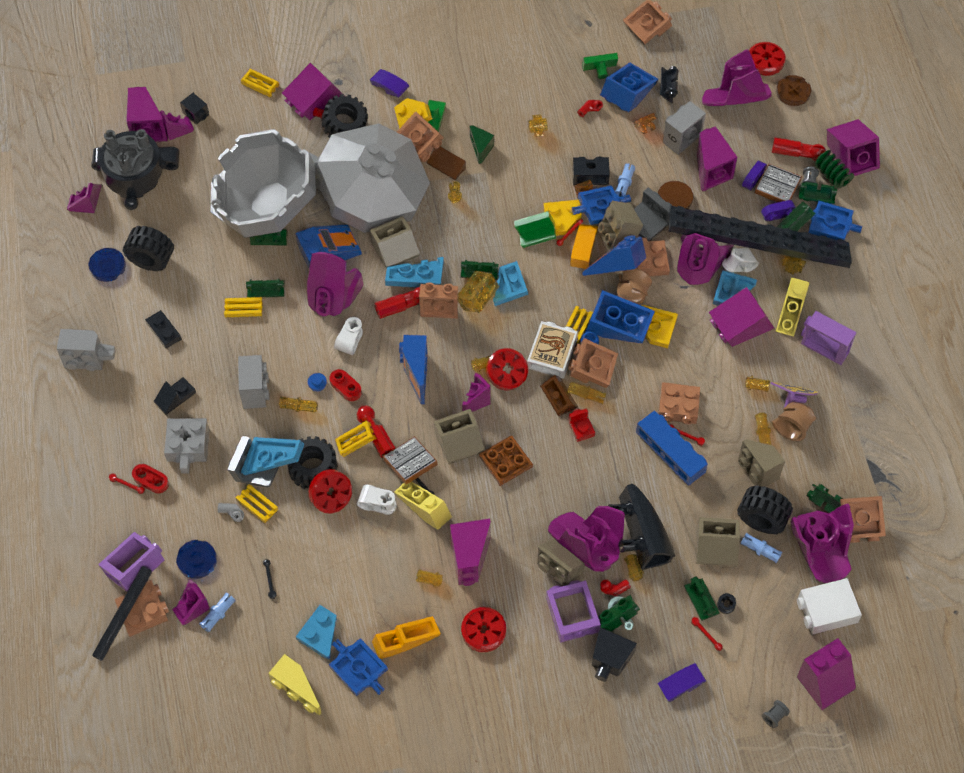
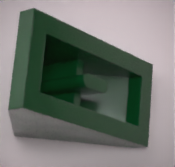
[469,125,494,164]

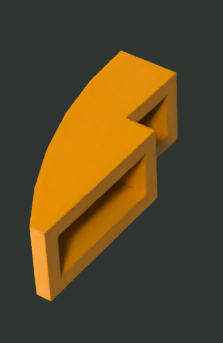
[570,224,598,269]
[372,616,441,659]

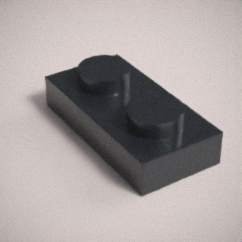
[145,310,182,349]

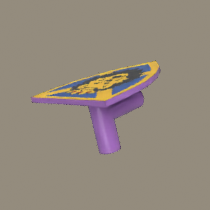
[771,382,818,408]

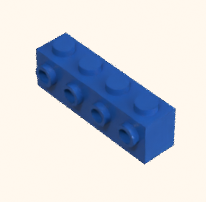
[636,410,708,486]

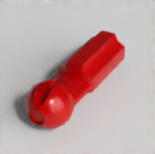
[772,137,826,161]
[374,287,420,319]
[357,405,395,458]

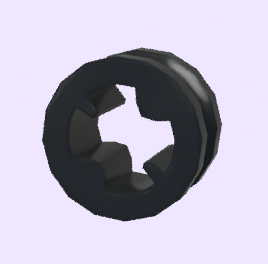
[717,593,736,614]

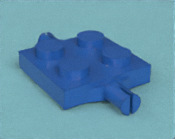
[572,185,631,225]
[808,201,863,240]
[329,638,388,697]

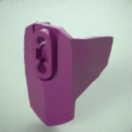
[702,49,772,106]
[307,252,364,317]
[790,503,854,583]
[548,506,625,572]

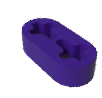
[742,160,767,191]
[761,200,796,221]

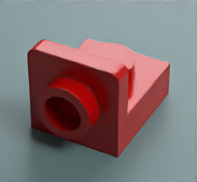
[569,408,595,442]

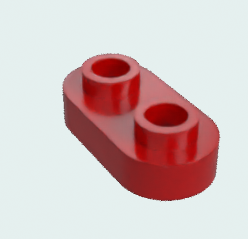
[329,369,362,401]
[132,464,169,494]

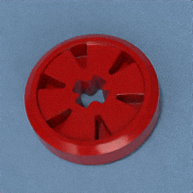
[749,42,786,76]
[486,348,528,391]
[309,469,352,514]
[461,607,506,652]

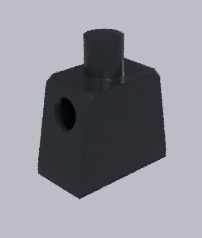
[592,628,637,682]

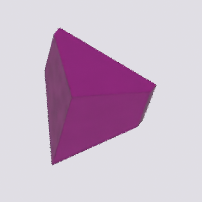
[160,110,194,141]
[67,182,102,214]
[462,373,491,412]
[172,579,210,625]

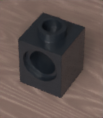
[180,92,209,125]

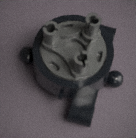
[91,129,180,210]

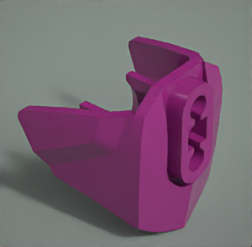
[677,233,734,285]

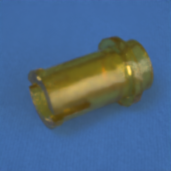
[448,181,462,203]
[471,355,491,372]
[745,375,770,392]
[624,554,644,582]
[416,569,443,588]

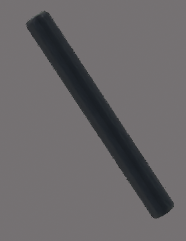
[92,566,152,661]

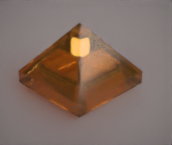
[574,180,593,202]

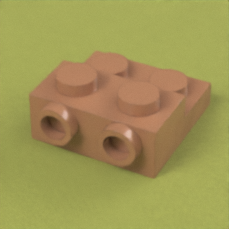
[623,0,672,45]
[397,112,444,162]
[636,238,670,276]
[419,282,459,319]
[568,338,618,388]
[658,382,700,424]
[840,496,886,543]
[114,580,169,637]

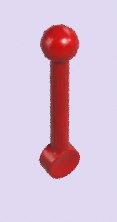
[556,218,584,246]
[669,424,705,446]
[109,473,145,494]
[691,617,723,651]

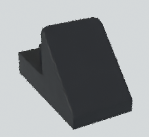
[154,377,196,415]

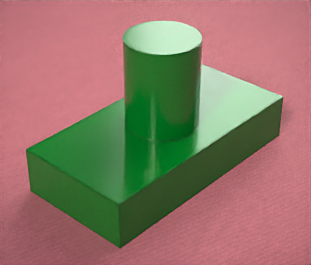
[582,53,618,79]
[428,100,446,133]

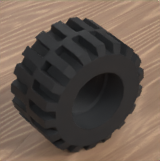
[321,94,368,138]
[122,226,174,272]
[287,436,338,490]
[737,486,793,535]

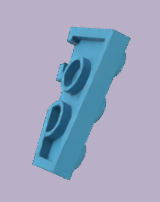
[385,257,444,287]
[241,437,304,476]

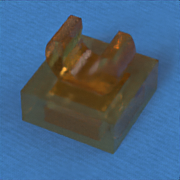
[633,113,657,134]

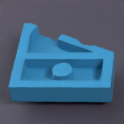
[493,261,529,306]
[713,270,757,306]
[296,605,337,660]

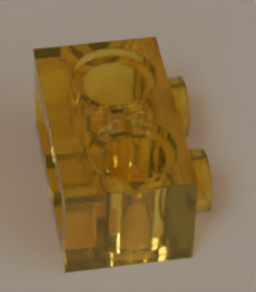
[458,271,500,313]

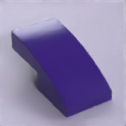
[370,69,410,97]
[657,663,706,702]

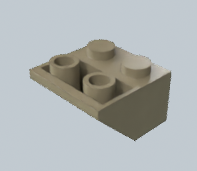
[597,200,643,250]
[370,216,420,269]
[434,409,485,464]
[738,439,785,487]
[696,517,740,567]
[537,539,585,586]

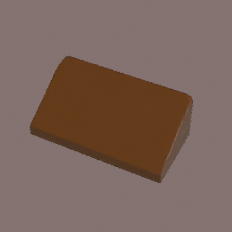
[427,146,466,181]
[540,375,578,416]

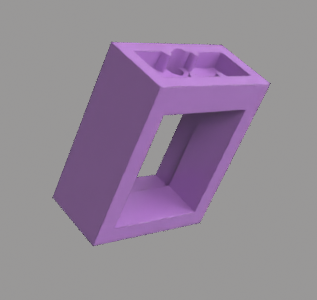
[801,311,857,365]
[98,532,165,592]
[546,580,600,643]

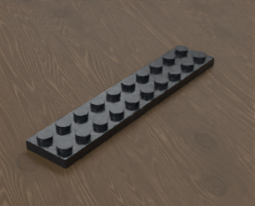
[669,206,852,268]

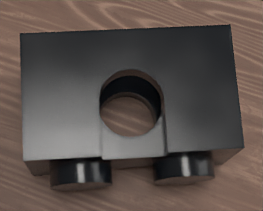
[572,156,610,185]

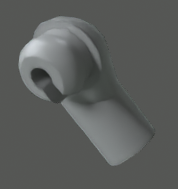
[218,503,244,522]

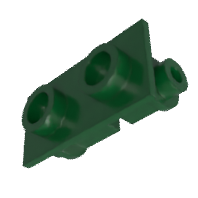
[799,181,837,204]
[777,201,816,232]
[250,228,288,246]
[461,260,499,280]
[246,279,285,298]
[806,483,843,513]
[684,576,720,621]
[598,595,640,632]

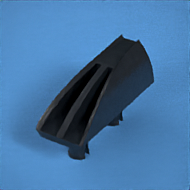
[608,483,676,570]

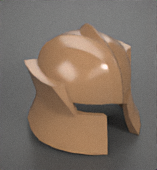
[617,269,652,305]
[771,402,817,441]

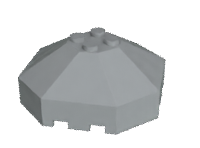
[316,124,430,233]
[210,129,316,237]

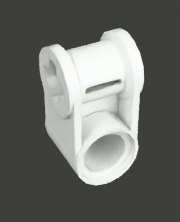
[722,248,759,273]
[334,317,363,355]
[357,485,397,515]

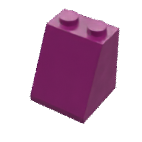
[282,62,345,120]
[126,87,168,142]
[827,119,880,176]
[696,126,738,192]
[709,287,774,347]
[450,518,491,586]
[797,638,856,710]

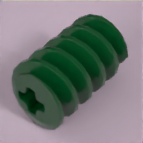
[815,150,855,189]

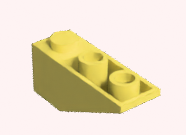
[776,277,810,337]
[394,482,452,530]
[269,654,321,716]

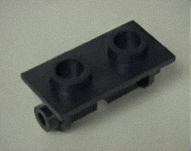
[660,66,679,103]

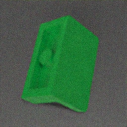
[514,211,556,248]

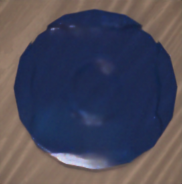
[88,248,126,282]
[176,540,217,579]

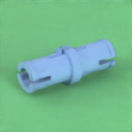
[615,163,635,197]
[741,533,782,563]
[199,593,236,632]

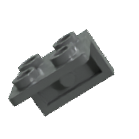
[634,187,672,241]
[228,436,279,487]

